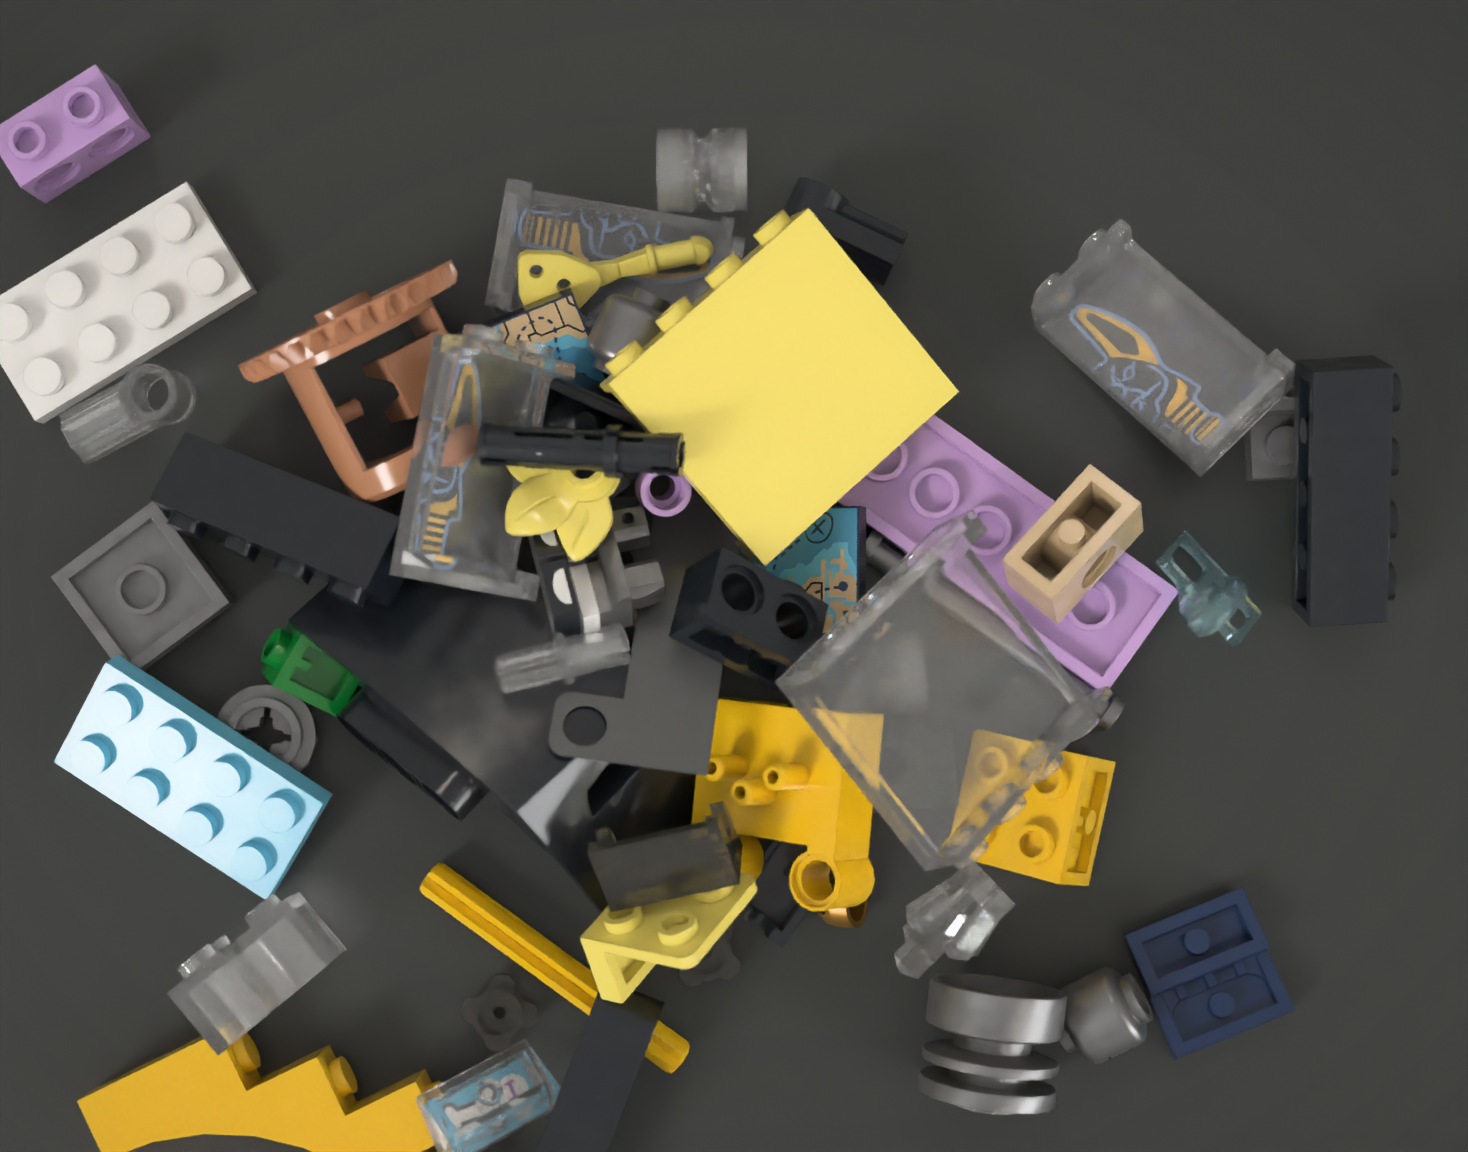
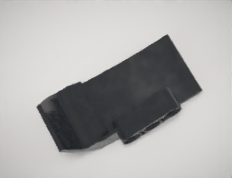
[288,514,696,914]

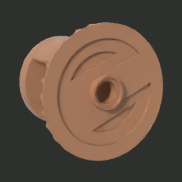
[238,259,479,504]

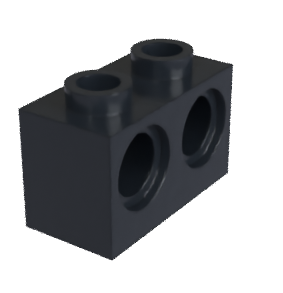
[669,547,829,692]

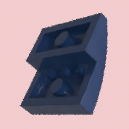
[1124,887,1295,1061]

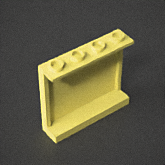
[599,208,959,566]

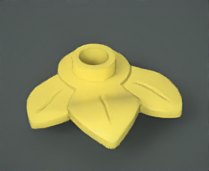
[505,466,621,562]

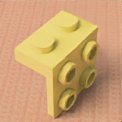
[580,856,757,1004]

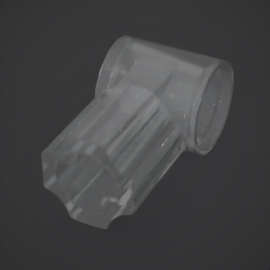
[59,363,196,464]

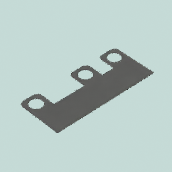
[548,475,739,776]

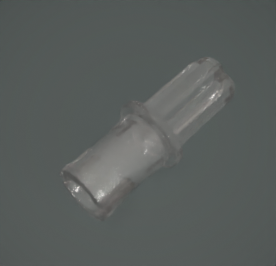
[494,622,631,693]

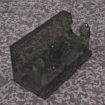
[587,800,742,912]

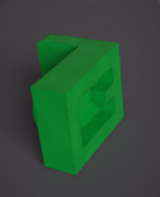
[260,622,358,717]

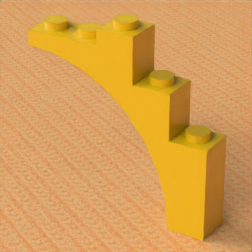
[77,1021,448,1152]

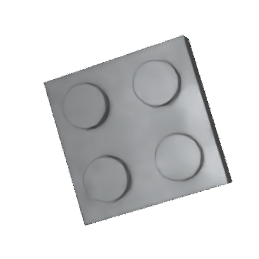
[51,502,235,671]

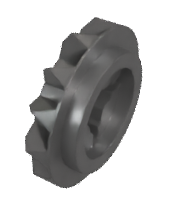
[217,684,318,772]

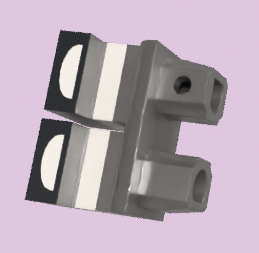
[528,504,665,646]

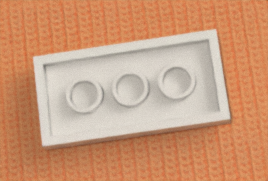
[0,182,257,424]

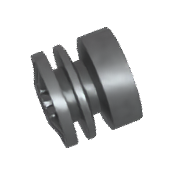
[918,973,1067,1115]

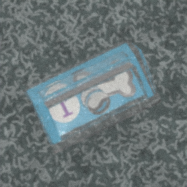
[416,1039,561,1152]

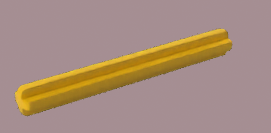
[419,863,690,1073]

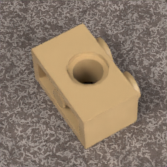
[1002,464,1143,625]

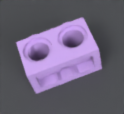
[0,64,151,204]

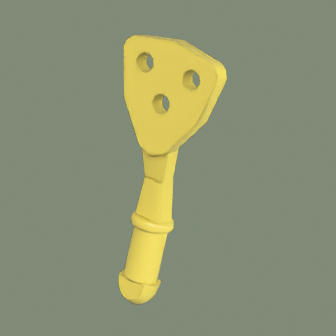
[517,236,714,309]

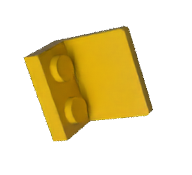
[945,730,1116,886]

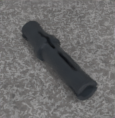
[477,423,685,479]

